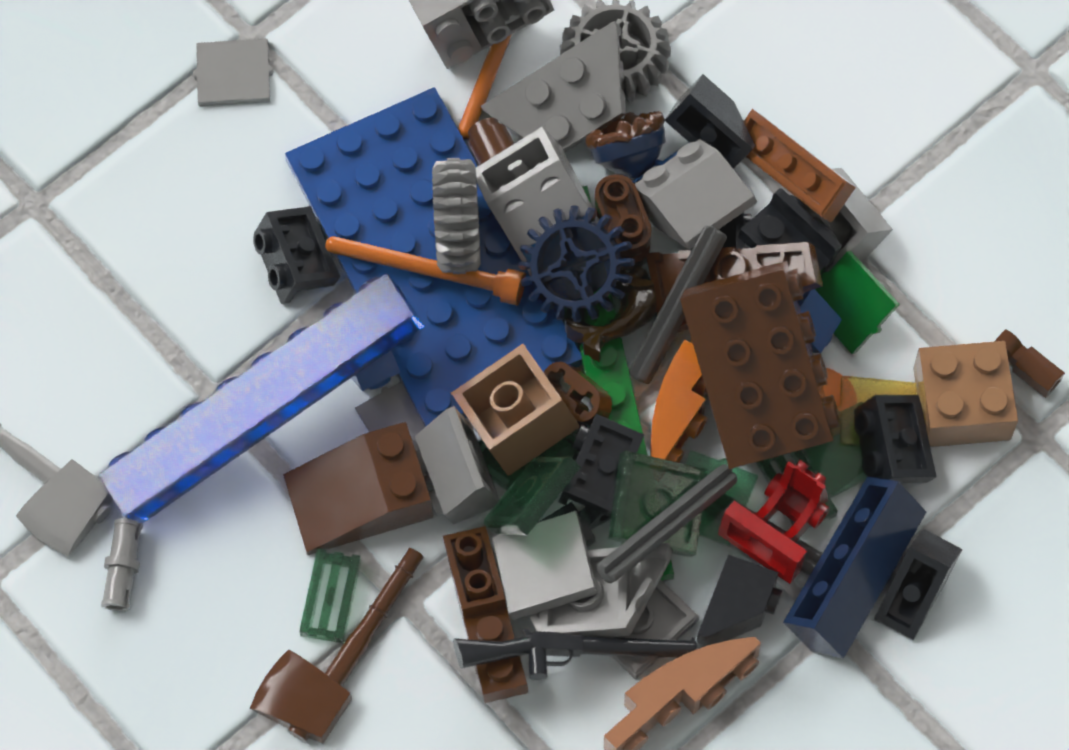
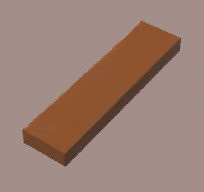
[744,109,856,223]

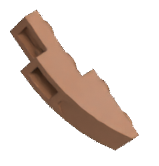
[603,637,761,750]

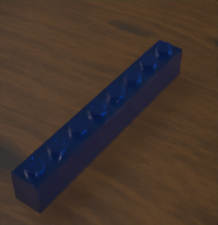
[98,273,425,523]

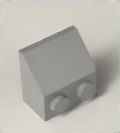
[635,139,758,250]
[793,168,893,280]
[415,406,502,524]

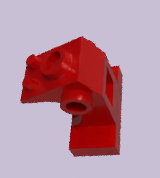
[718,460,830,584]

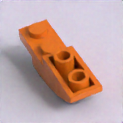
[650,339,708,482]

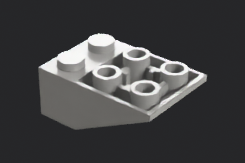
[408,0,555,69]
[476,126,605,283]

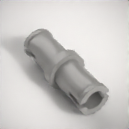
[101,518,143,611]

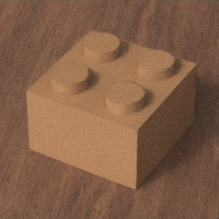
[913,341,1018,447]
[451,344,580,476]

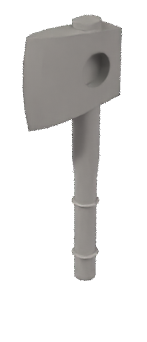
[0,423,115,556]

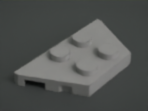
[481,21,626,153]
[529,543,672,637]

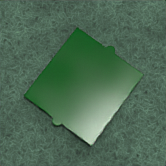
[815,251,900,354]

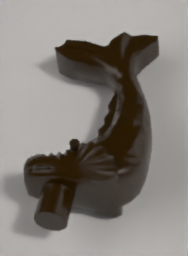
[565,265,656,363]

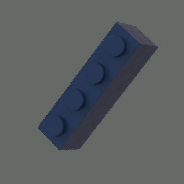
[783,477,927,659]

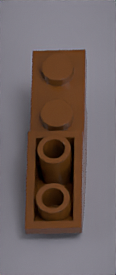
[443,526,529,703]

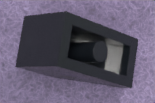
[664,74,755,169]
[874,528,963,640]
[696,554,783,649]

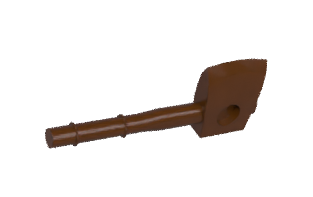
[250,548,424,744]

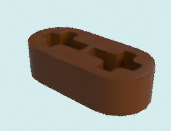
[544,362,612,426]

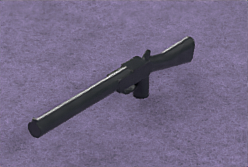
[453,628,697,680]

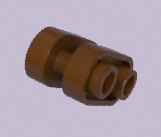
[595,174,652,270]

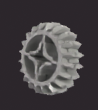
[560,0,671,103]
[432,158,481,274]

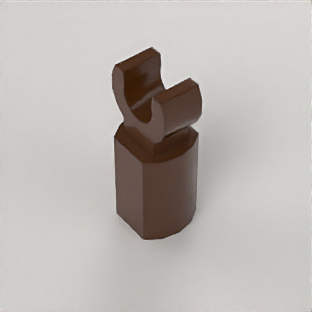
[995,329,1065,398]

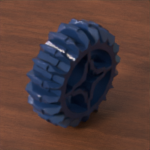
[518,205,635,322]

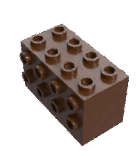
[680,260,840,469]

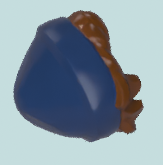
[585,111,666,180]

